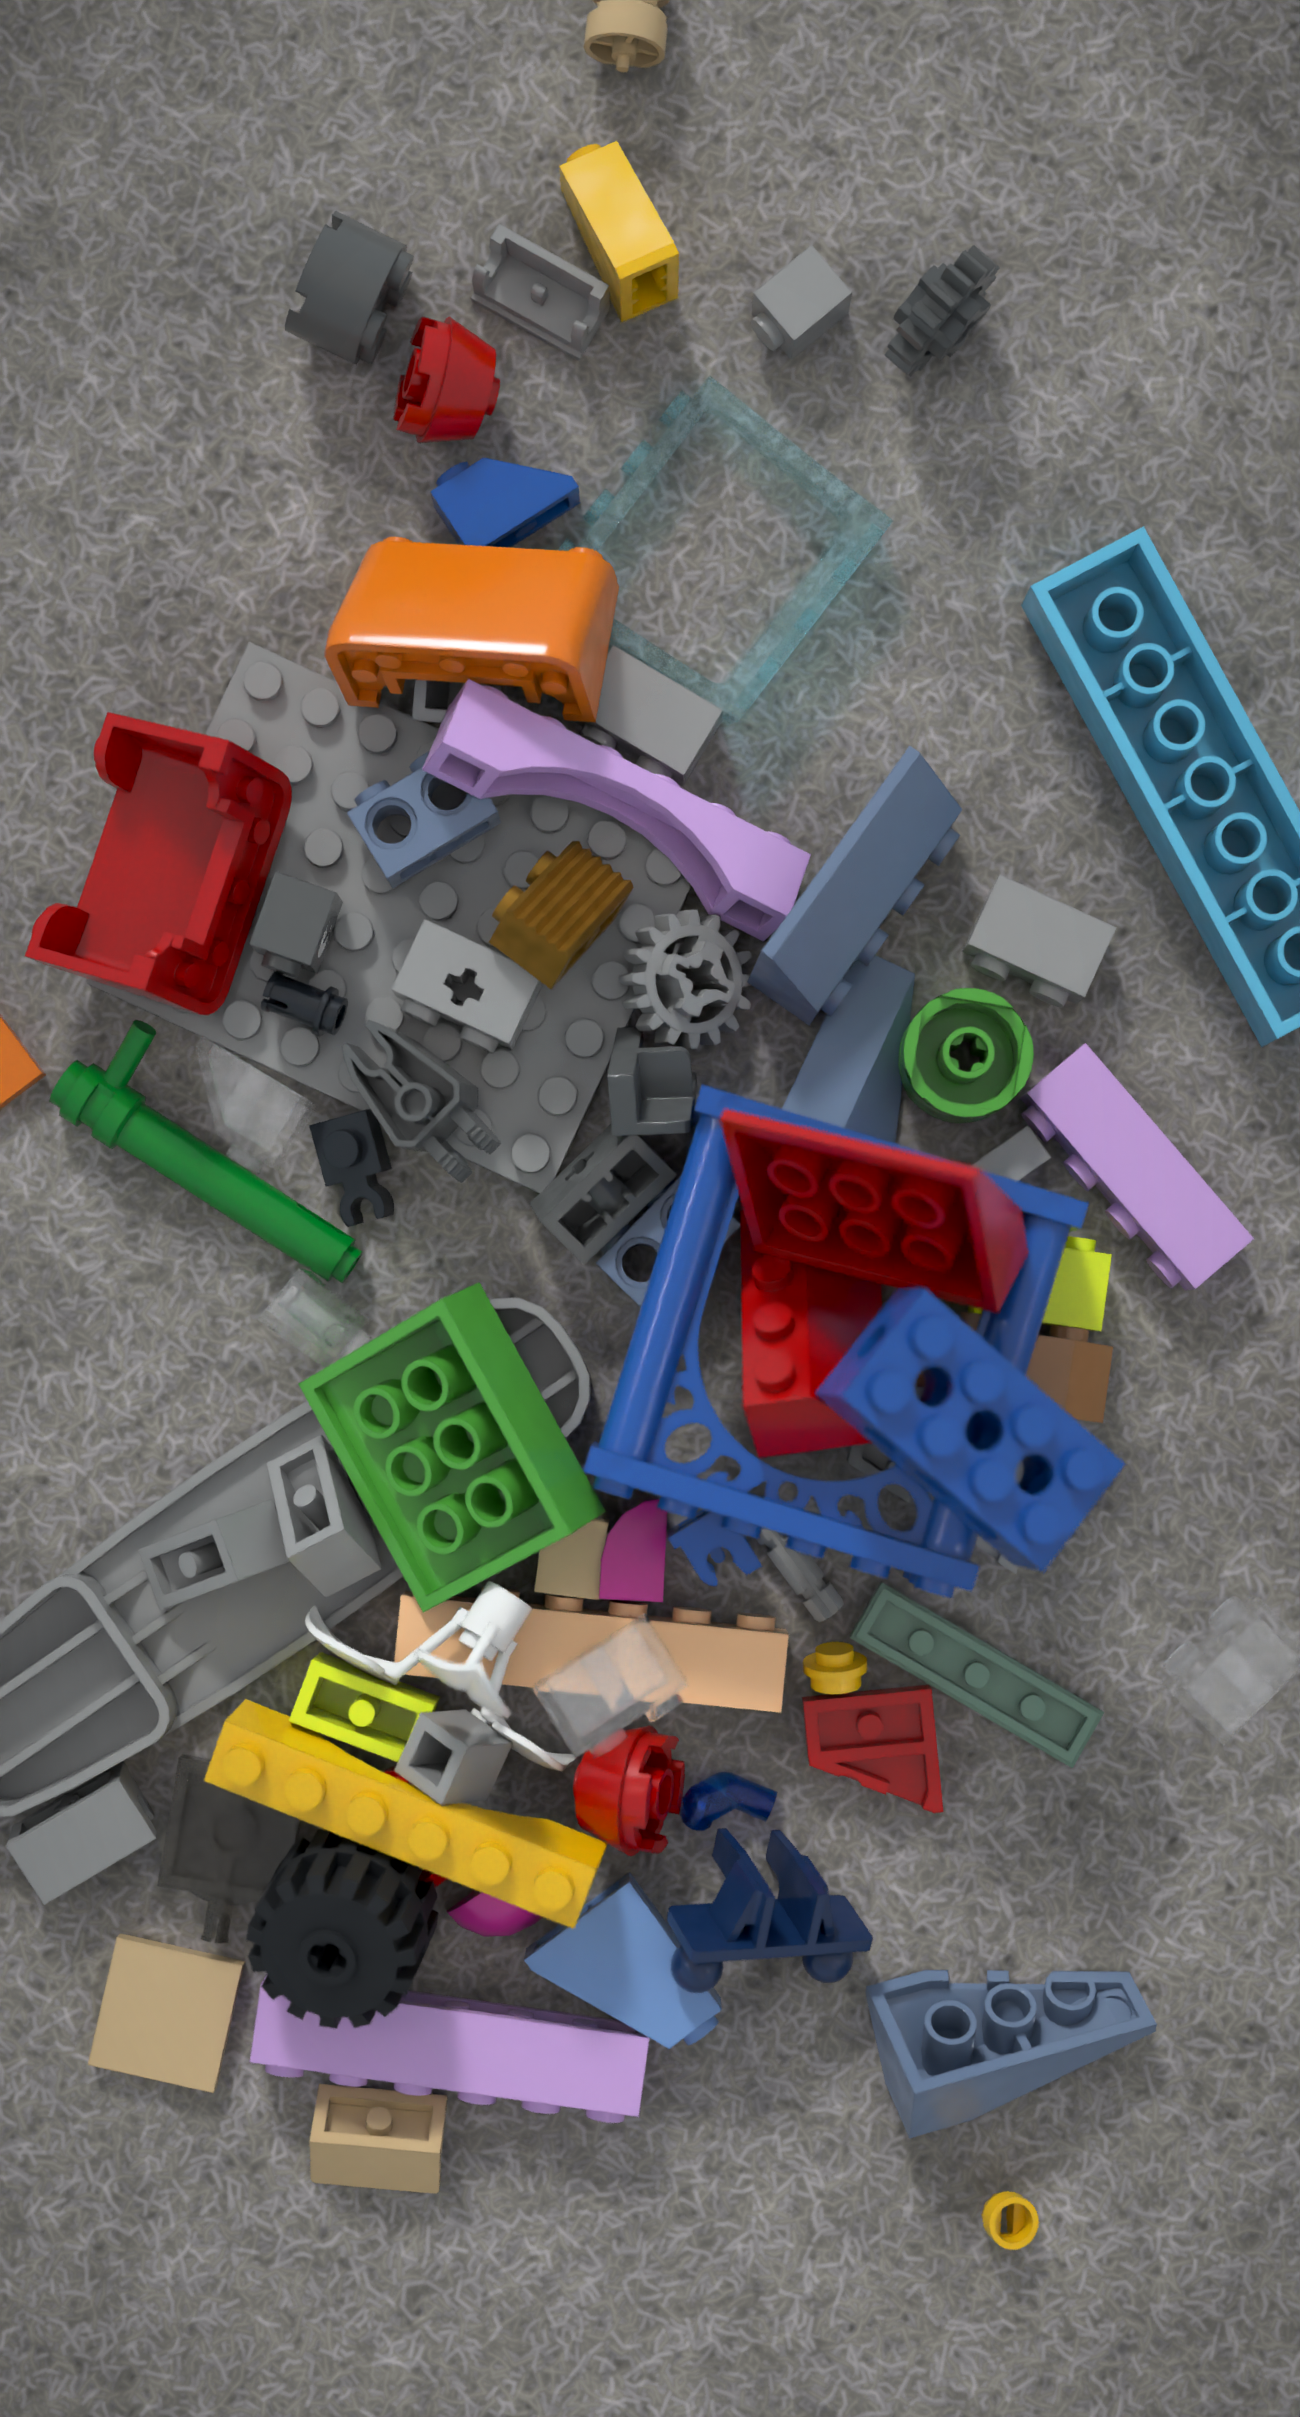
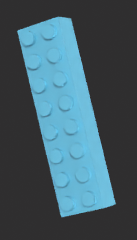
[1021,526,1300,1047]

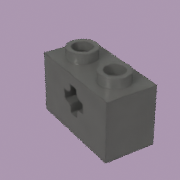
[529,1124,677,1265]

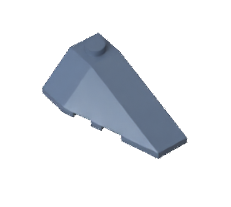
[782,955,915,1144]
[866,1970,1157,2138]

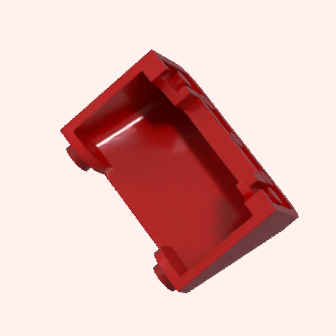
[25,712,292,1015]

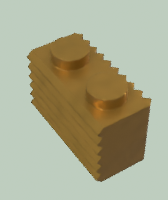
[489,841,634,990]

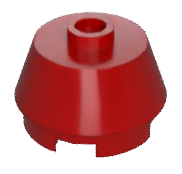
[394,316,500,444]
[573,1726,685,1856]

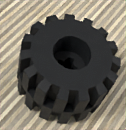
[246,1828,439,2029]

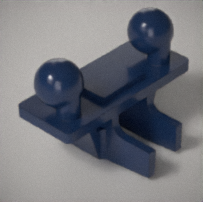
[667,1828,873,1993]

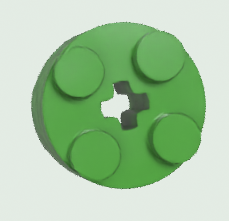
[898,988,1034,1123]

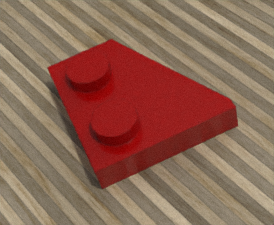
[802,1684,943,1813]

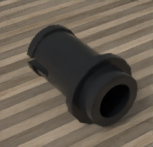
[261,971,348,1037]

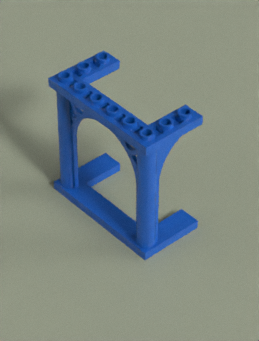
[583,1085,1089,1598]

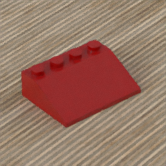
[719,1109,1028,1313]

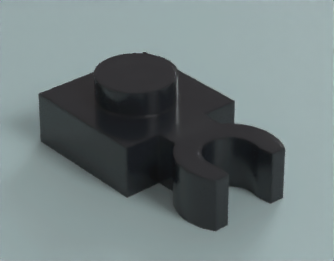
[309,1109,394,1227]

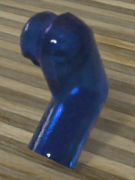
[680,1772,778,1831]

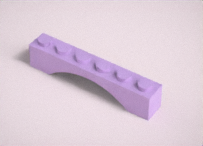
[422,679,811,942]

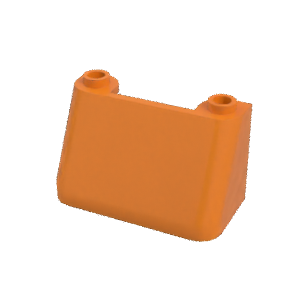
[325,537,619,722]

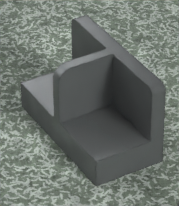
[607,1027,697,1136]

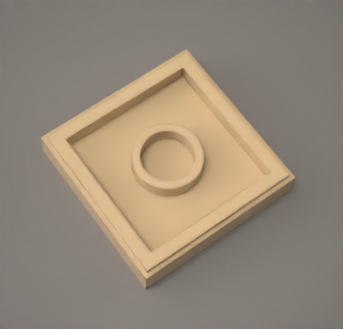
[88,1933,245,2093]

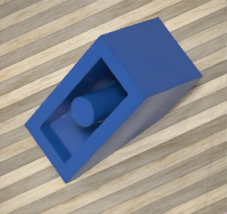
[430,457,580,548]

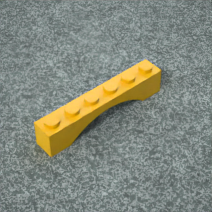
[204,1699,608,1929]

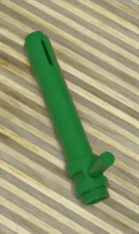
[49,1020,363,1283]

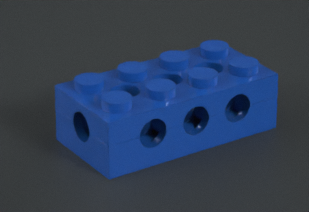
[815,1288,1125,1572]

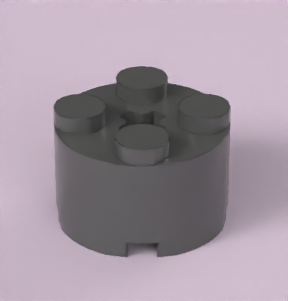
[285,211,414,365]

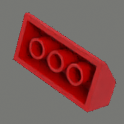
[740,1210,884,1458]

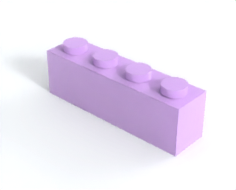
[1020,1043,1254,1290]

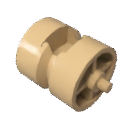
[584,0,670,72]

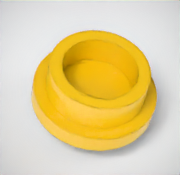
[803,1642,867,1694]

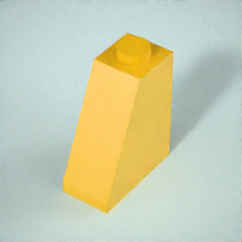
[559,141,679,323]

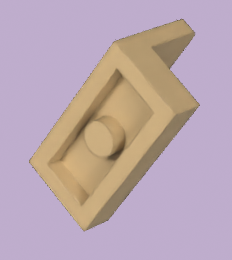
[310,2084,447,2194]

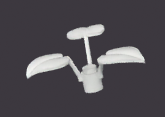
[305,1580,577,1772]

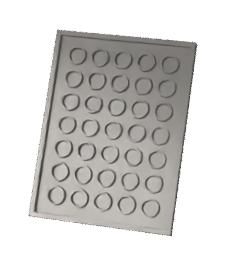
[87,642,692,1193]

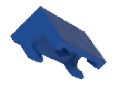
[667,1509,762,1586]

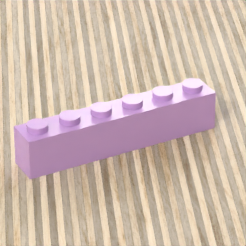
[250,1975,649,2123]

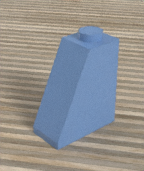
[524,1872,722,2049]

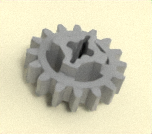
[619,910,752,1049]

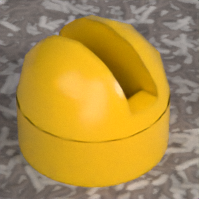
[981,2191,1039,2250]

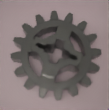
[885,245,1000,377]

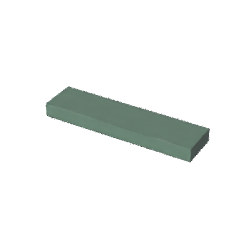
[849,1582,1104,1768]

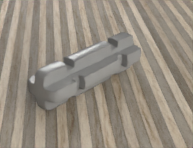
[755,1527,844,1622]

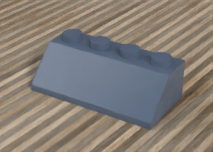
[747,746,962,1026]

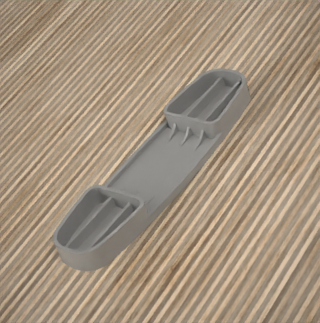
[0,1298,591,1817]

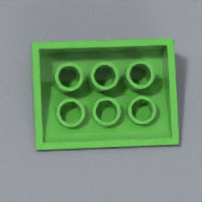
[299,1282,606,1612]

